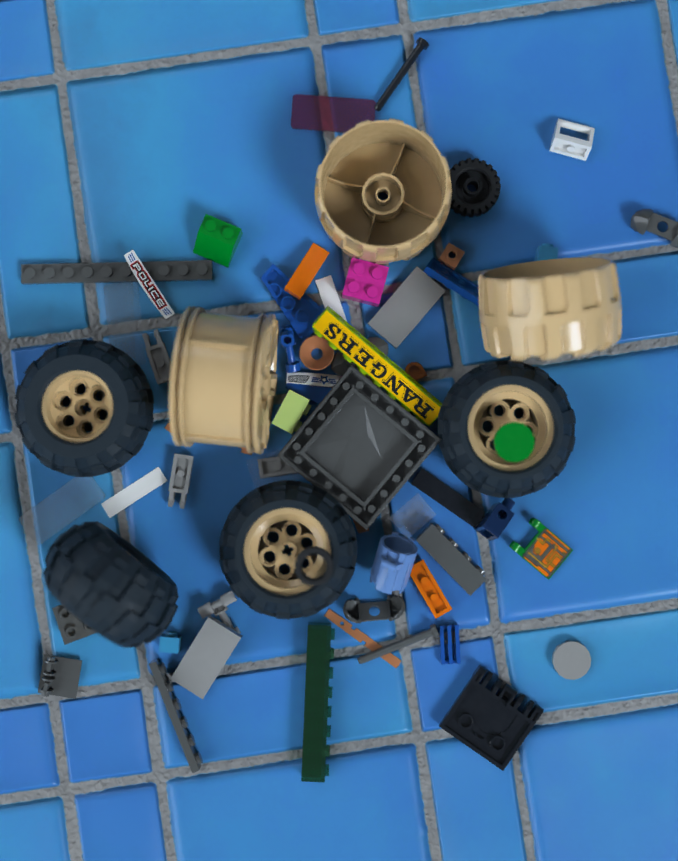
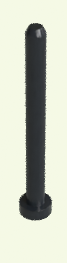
[374,37,429,111]

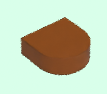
[405,362,427,381]

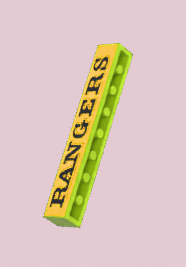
[311,306,443,426]

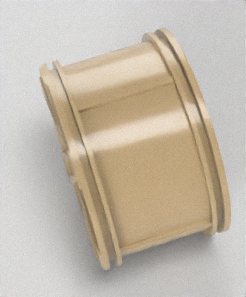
[169,306,279,454]

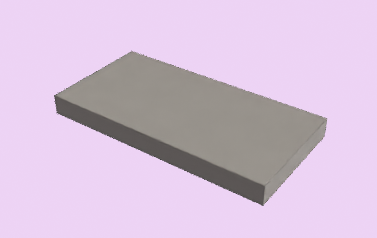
[367,266,446,349]
[170,615,242,699]

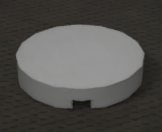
[552,640,591,680]

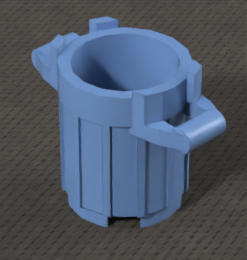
[370,532,418,594]

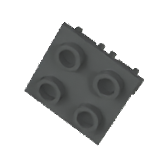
[52,604,97,645]
[38,654,82,699]

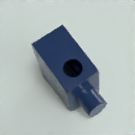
[475,498,515,541]

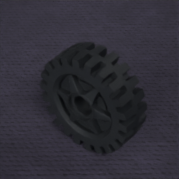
[450,158,501,217]

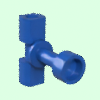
[280,325,301,373]

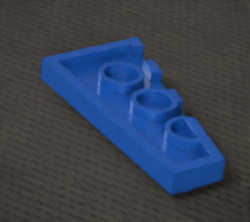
[260,264,324,342]

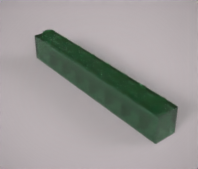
[301,622,335,782]

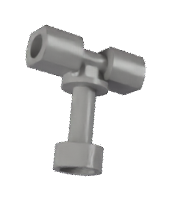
[197,590,241,634]

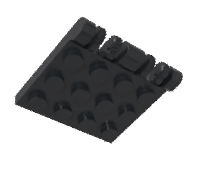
[439,665,544,771]

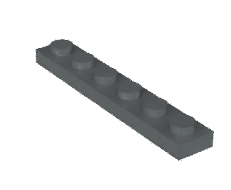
[149,658,203,773]

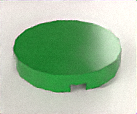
[493,422,535,463]

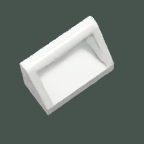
[549,118,595,161]

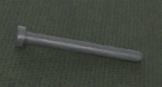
[358,624,439,664]

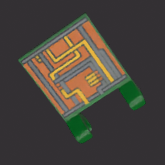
[509,518,573,580]

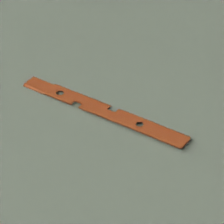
[324,609,401,668]

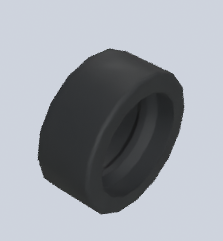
[295,546,334,586]

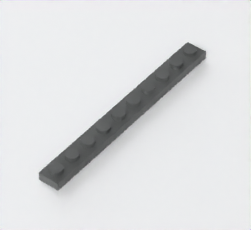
[21,260,213,285]

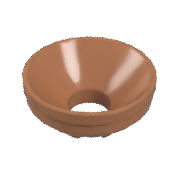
[299,335,334,371]

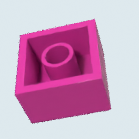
[342,257,389,307]

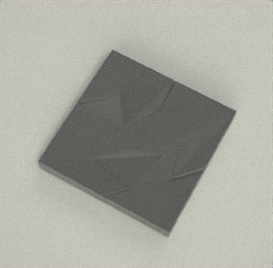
[278,365,442,530]

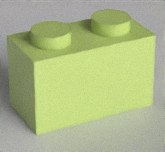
[271,389,311,435]

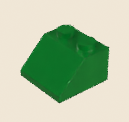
[193,214,243,268]

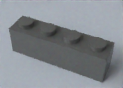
[415,523,487,596]

